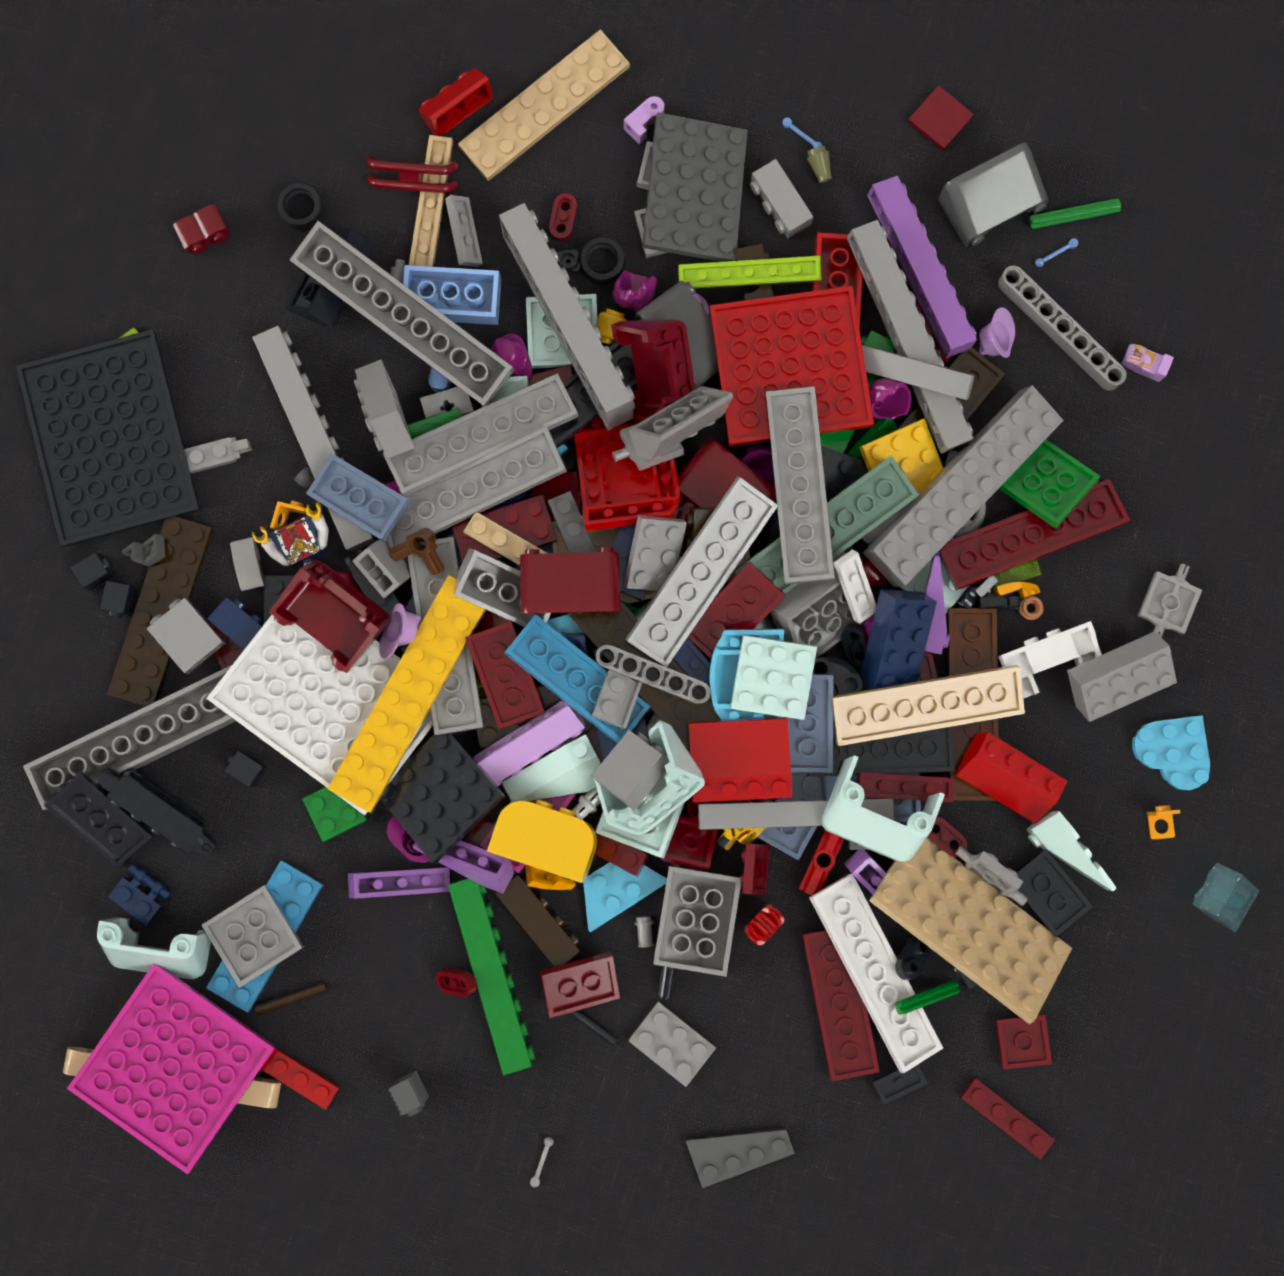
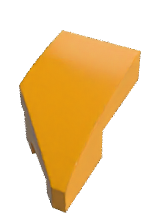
[992,582,1040,599]
[525,865,576,890]

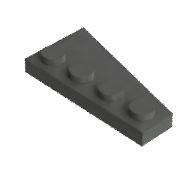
[685,1128,795,1188]

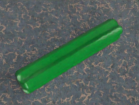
[895,981,960,1015]

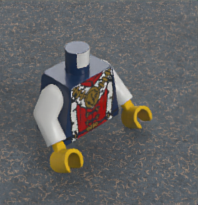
[252,502,329,568]

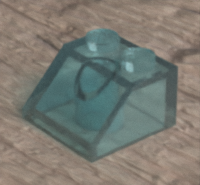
[1192,863,1260,933]

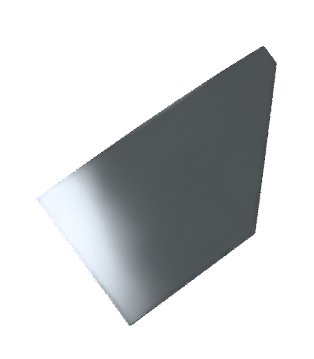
[122,534,166,566]

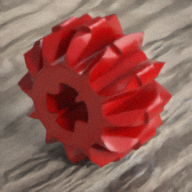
[744,904,785,946]

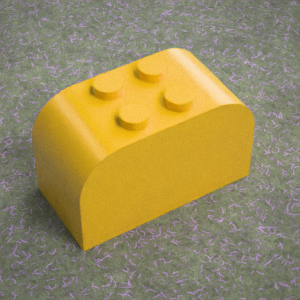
[487,799,597,883]

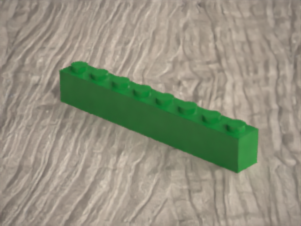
[448,878,536,1076]

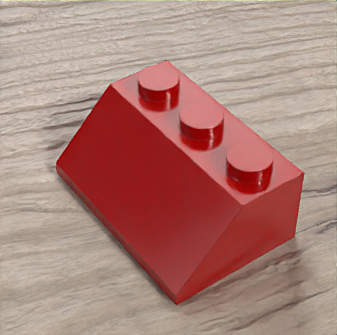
[419,68,493,137]

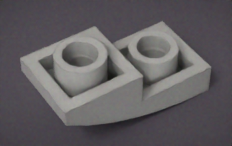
[230,537,265,591]

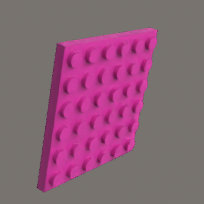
[67,964,276,1174]

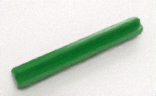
[1029,198,1121,229]

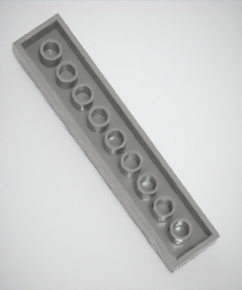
[499,203,635,430]
[290,221,515,406]
[862,385,1064,587]
[23,665,236,810]

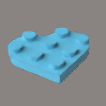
[1132,715,1210,790]

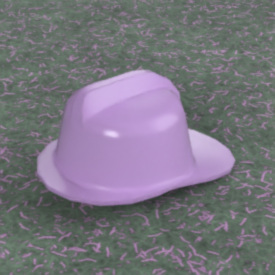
[979,307,1015,358]
[379,603,422,659]

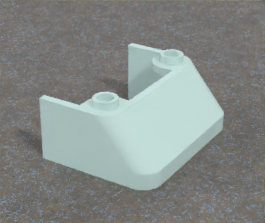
[822,755,945,862]

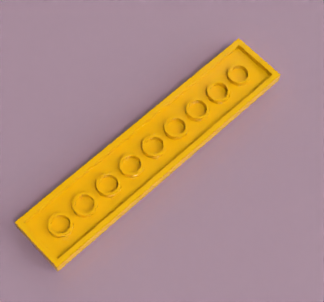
[328,575,490,813]

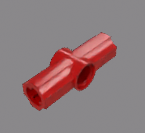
[798,830,844,895]

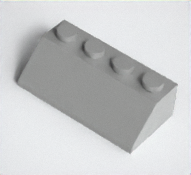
[629,386,733,460]
[453,548,551,627]

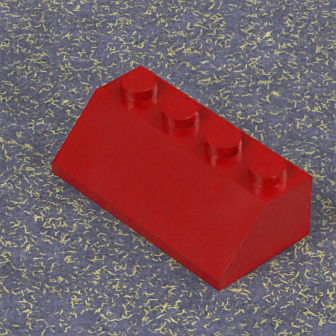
[955,732,1068,823]

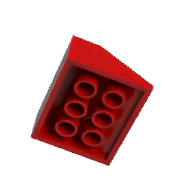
[689,717,792,802]

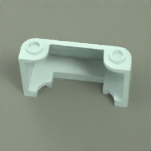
[594,720,705,835]
[97,917,211,979]

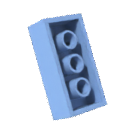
[403,265,501,325]

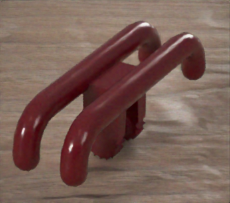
[366,155,459,193]

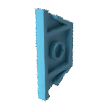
[584,862,667,932]

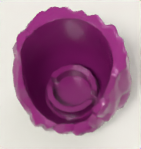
[612,270,657,311]
[869,378,912,419]

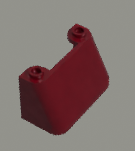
[611,319,695,421]
[677,440,776,507]
[520,547,621,614]
[269,560,391,673]

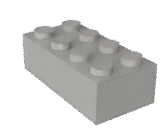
[354,359,414,459]
[1067,632,1177,722]

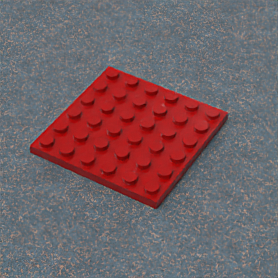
[710,286,874,446]

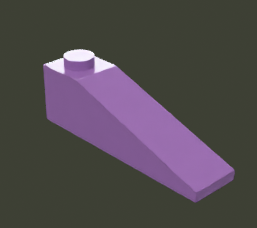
[924,552,950,654]
[413,840,514,894]
[844,850,914,936]
[348,867,450,899]

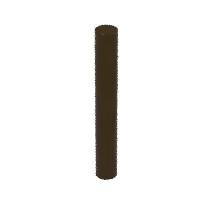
[255,981,328,1015]

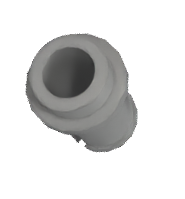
[634,916,654,947]

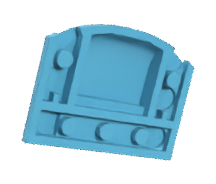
[709,629,784,721]

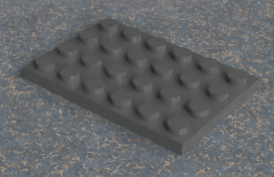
[642,112,748,262]

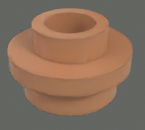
[1019,596,1043,620]

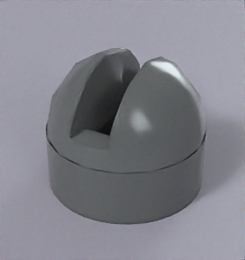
[294,466,315,487]

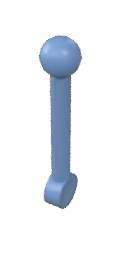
[782,118,822,148]
[1035,238,1078,267]

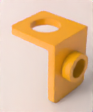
[270,501,307,530]
[1147,805,1180,839]

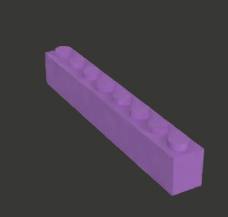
[867,176,977,358]

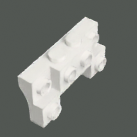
[998,621,1102,698]

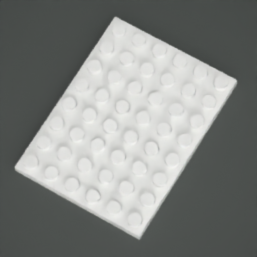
[206,615,433,815]

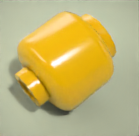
[596,309,627,345]

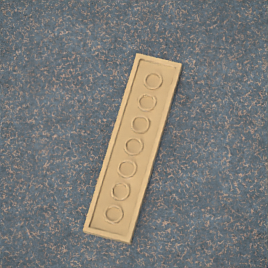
[458,29,630,181]
[832,665,1025,746]

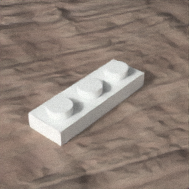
[834,550,877,624]

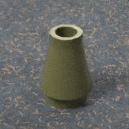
[807,146,832,183]

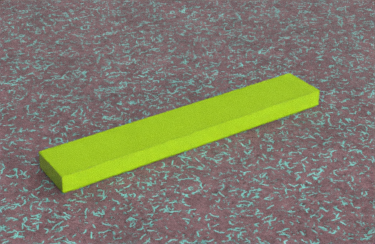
[679,256,821,289]

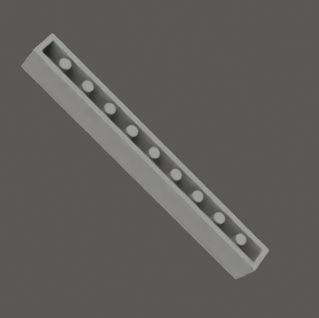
[846,220,974,454]
[252,326,376,553]

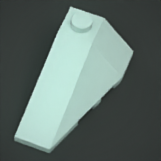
[502,734,601,803]
[1026,811,1116,891]

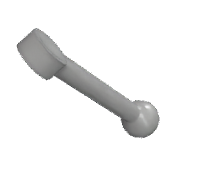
[530,1137,554,1187]

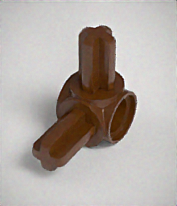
[389,528,444,575]

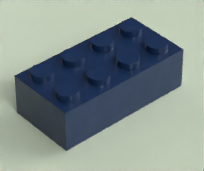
[860,589,937,690]

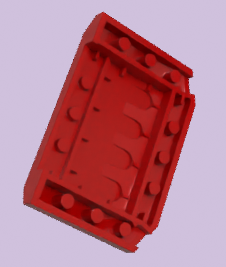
[574,416,681,531]

